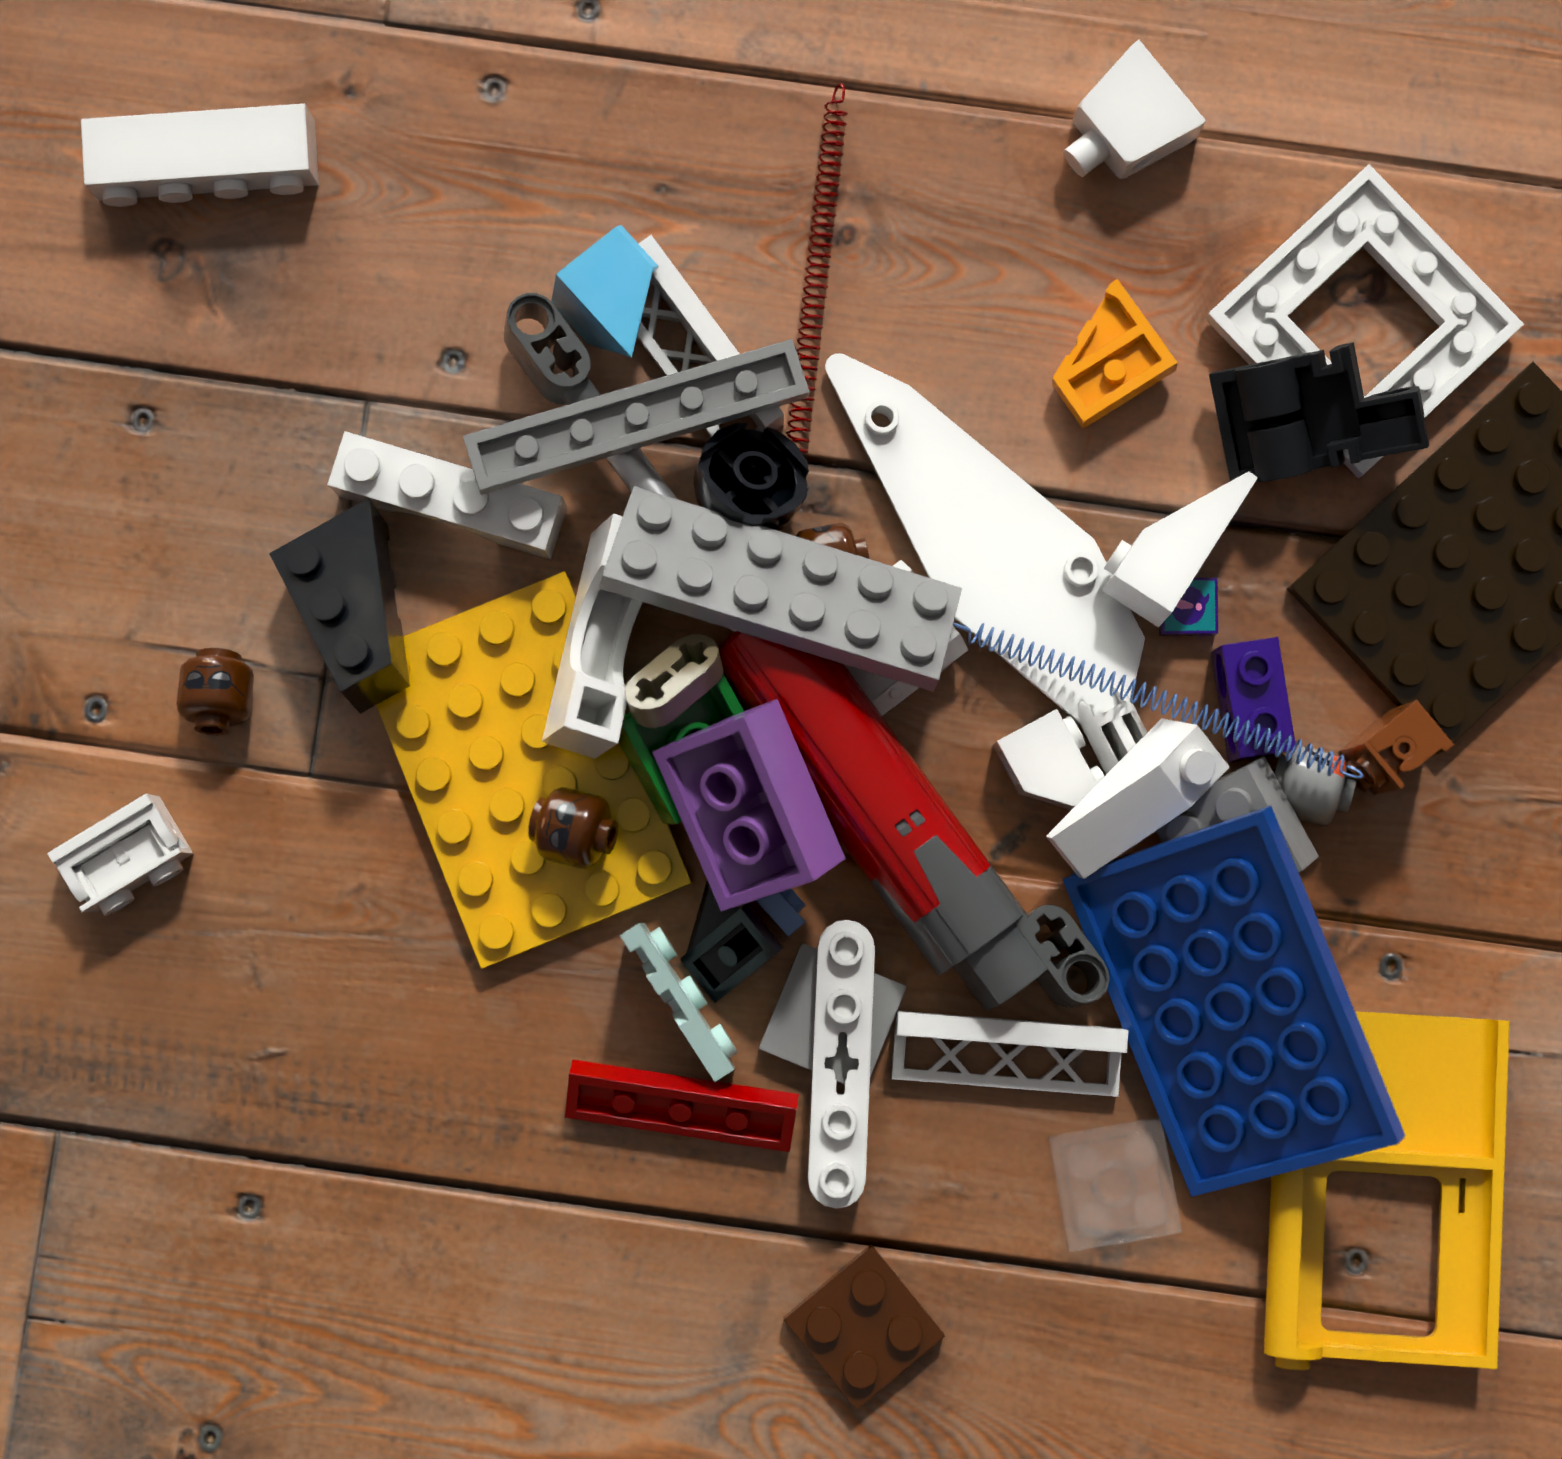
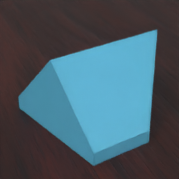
[551,225,659,358]

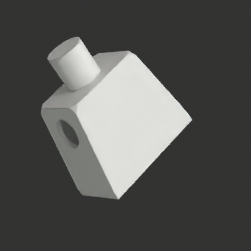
[1063,40,1206,179]

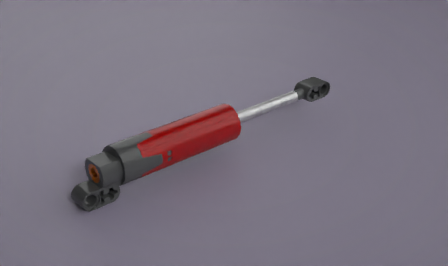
[504,293,1110,1011]

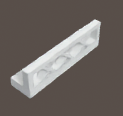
[637,235,784,437]
[891,1011,1128,1097]

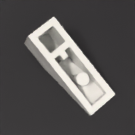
[1102,471,1258,628]
[1046,718,1229,879]

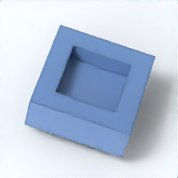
[756,889,806,937]

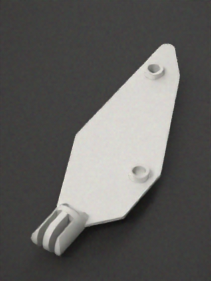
[825,353,1148,774]

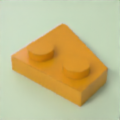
[1052,279,1178,429]

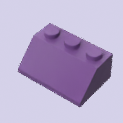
[652,699,846,911]

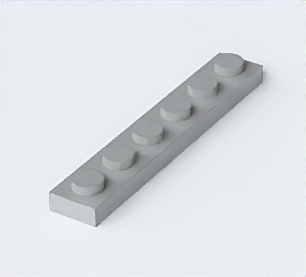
[463,339,810,495]

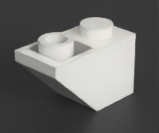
[992,709,1104,810]

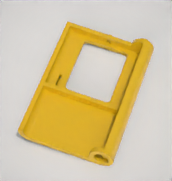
[1264,1011,1510,1370]

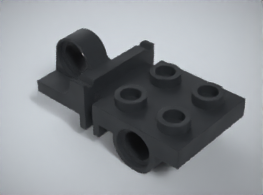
[1209,342,1429,482]

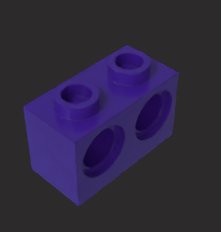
[1210,637,1296,762]

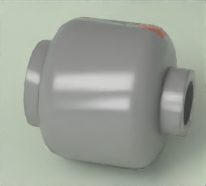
[1275,746,1357,826]

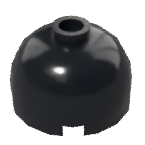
[693,423,809,531]

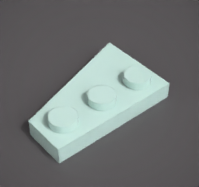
[620,923,738,1082]

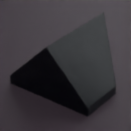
[680,880,783,1003]

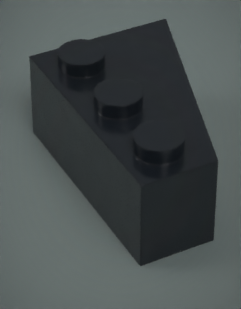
[269,498,410,714]

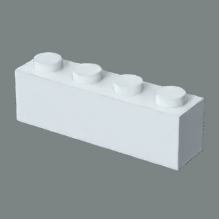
[81,103,319,207]

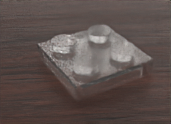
[1047,1117,1182,1252]

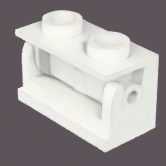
[47,794,194,916]

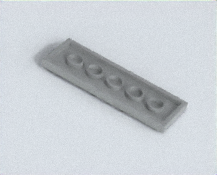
[600,486,962,692]

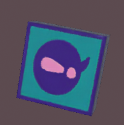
[1159,578,1218,636]

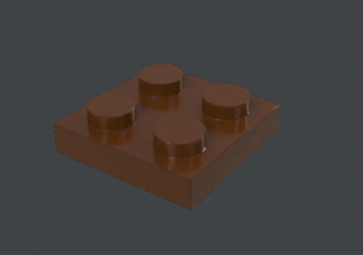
[784,1244,945,1410]

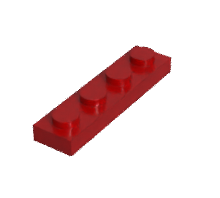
[564,1059,799,1152]

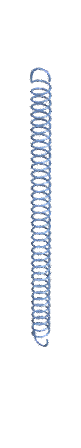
[953,623,1363,778]

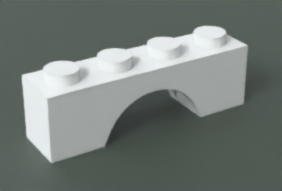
[327,431,567,560]
[542,513,643,759]

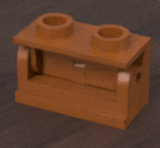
[1338,700,1454,795]

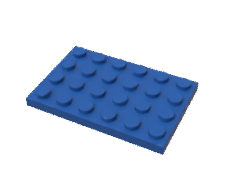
[1063,806,1406,1197]

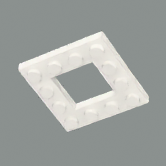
[1205,164,1524,479]

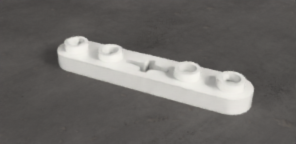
[808,920,875,1209]

